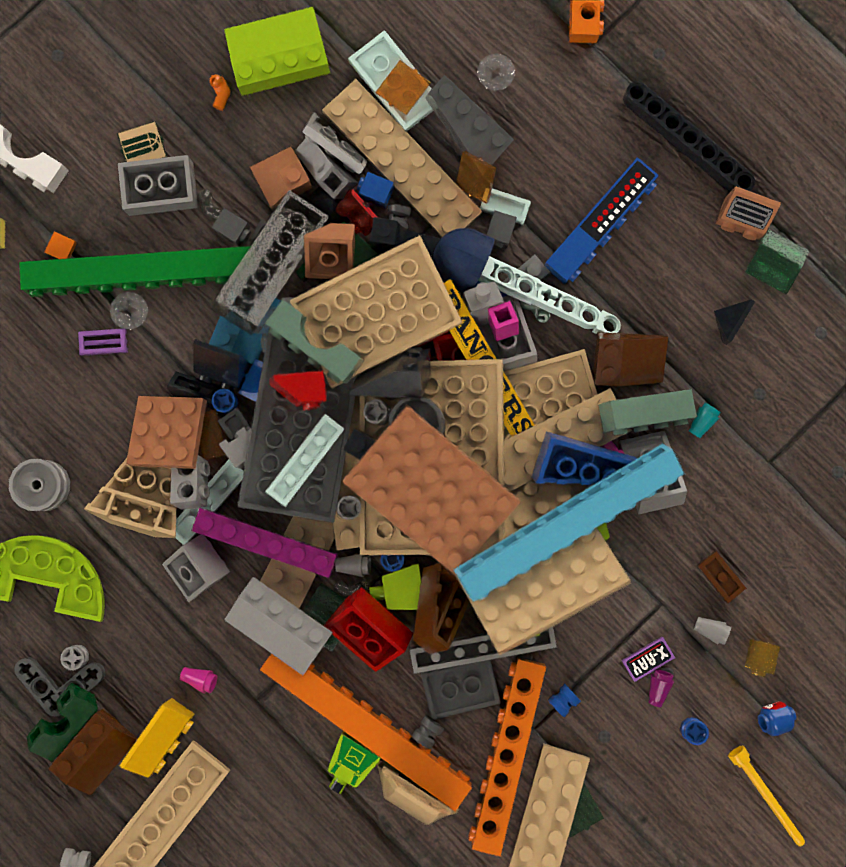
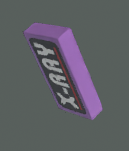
[621,636,675,682]

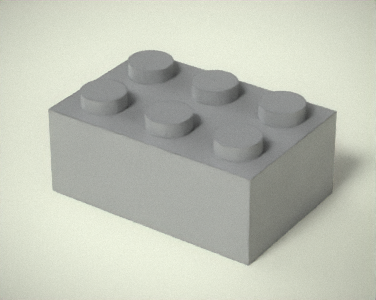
[118,155,198,216]

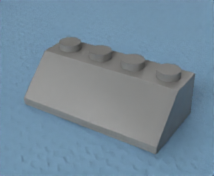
[225,577,332,676]

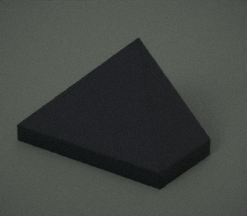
[302,187,350,226]
[714,299,755,345]
[167,371,220,405]

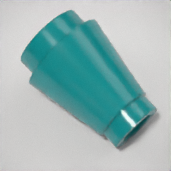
[689,402,721,438]

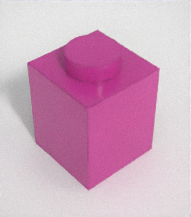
[488,301,519,342]

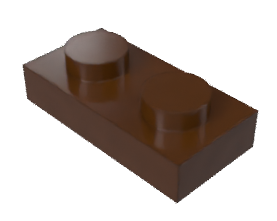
[696,551,747,603]

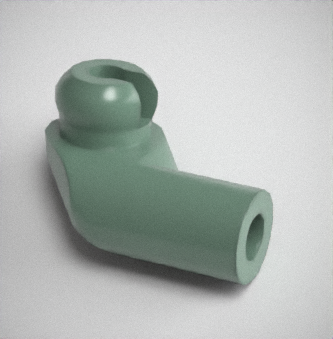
[520,300,550,323]

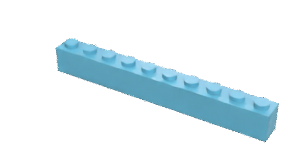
[454,444,684,602]

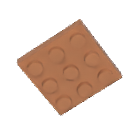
[126,396,207,469]

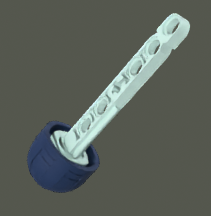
[433,228,621,334]

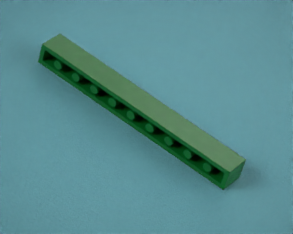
[19,246,259,297]

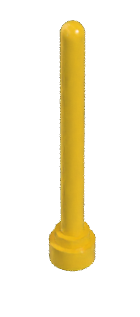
[728,745,805,846]

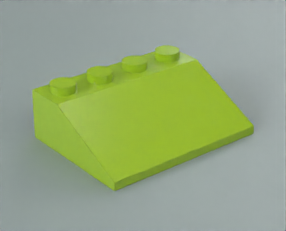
[224,7,330,96]

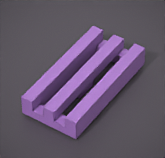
[78,328,128,356]

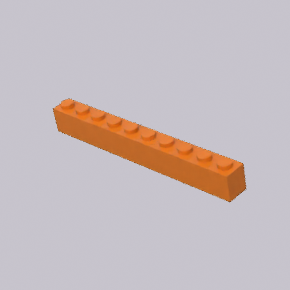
[260,654,472,812]

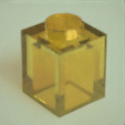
[745,639,780,677]

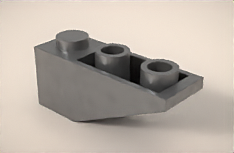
[295,138,358,200]

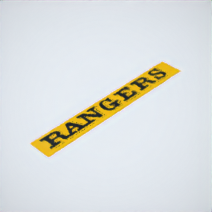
[443,279,535,437]

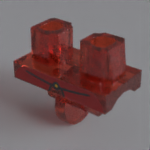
[336,189,378,237]

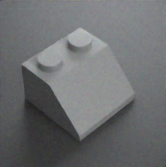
[162,534,230,602]

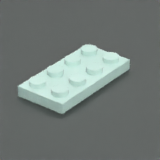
[348,30,433,132]

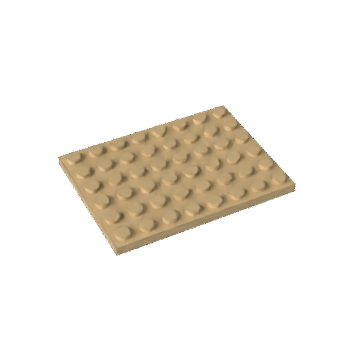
[360,359,505,555]

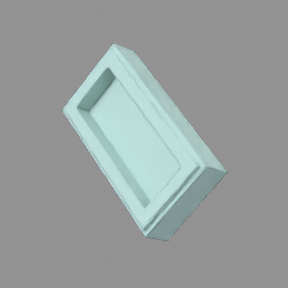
[480,187,531,225]

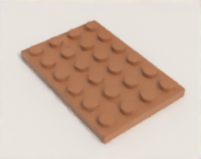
[342,405,520,575]

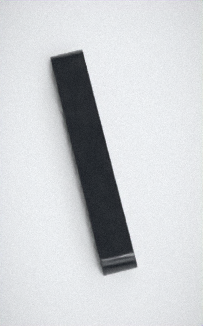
[623,81,756,192]

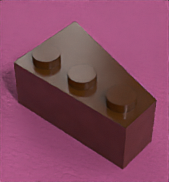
[413,563,469,654]

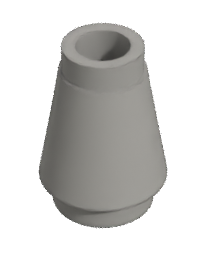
[335,554,371,577]
[693,617,731,645]

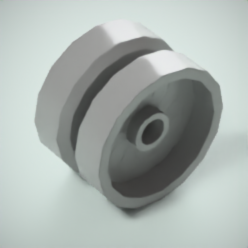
[9,459,70,511]

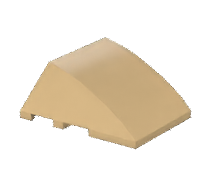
[84,458,177,538]
[377,759,459,825]

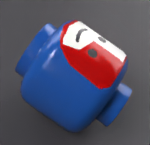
[758,701,796,736]

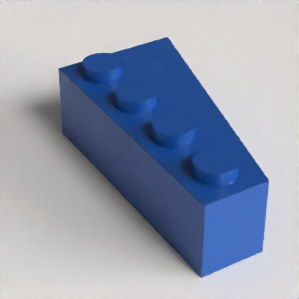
[532,431,637,485]

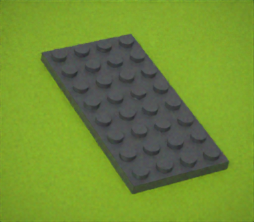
[238,326,356,523]

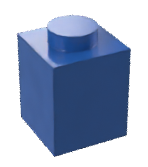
[357,172,394,209]

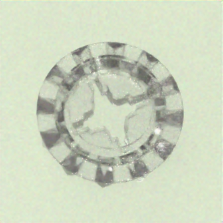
[478,54,515,92]
[110,292,149,330]

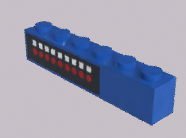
[545,157,659,285]

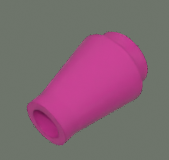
[180,667,217,694]

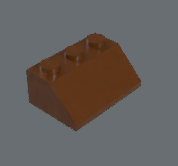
[48,709,138,795]

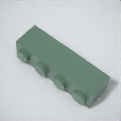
[598,389,697,436]

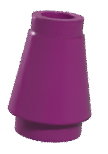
[648,669,674,707]

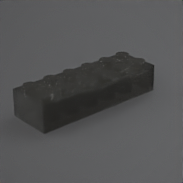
[211,190,329,335]

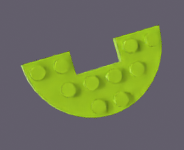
[0,535,105,622]

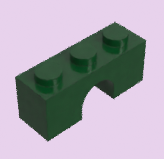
[27,683,98,762]

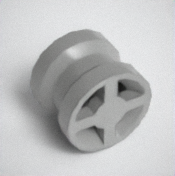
[60,645,89,670]

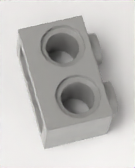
[170,455,210,510]

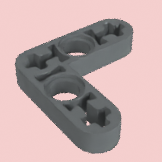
[14,657,105,717]

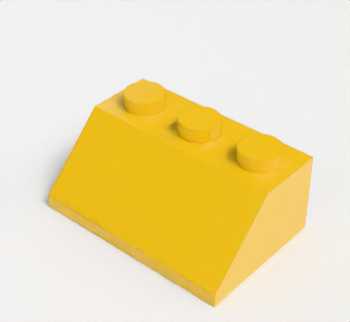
[119,698,195,778]

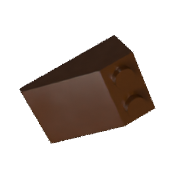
[593,332,668,386]

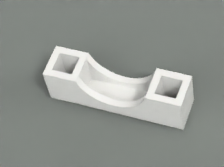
[0,125,69,193]

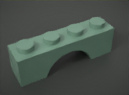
[266,300,364,384]

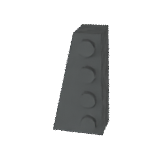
[425,75,514,178]

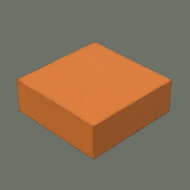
[44,231,77,259]

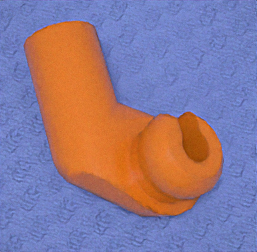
[209,74,231,111]

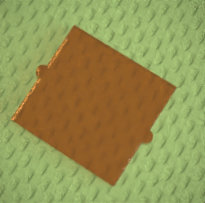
[376,60,431,116]
[456,151,496,204]

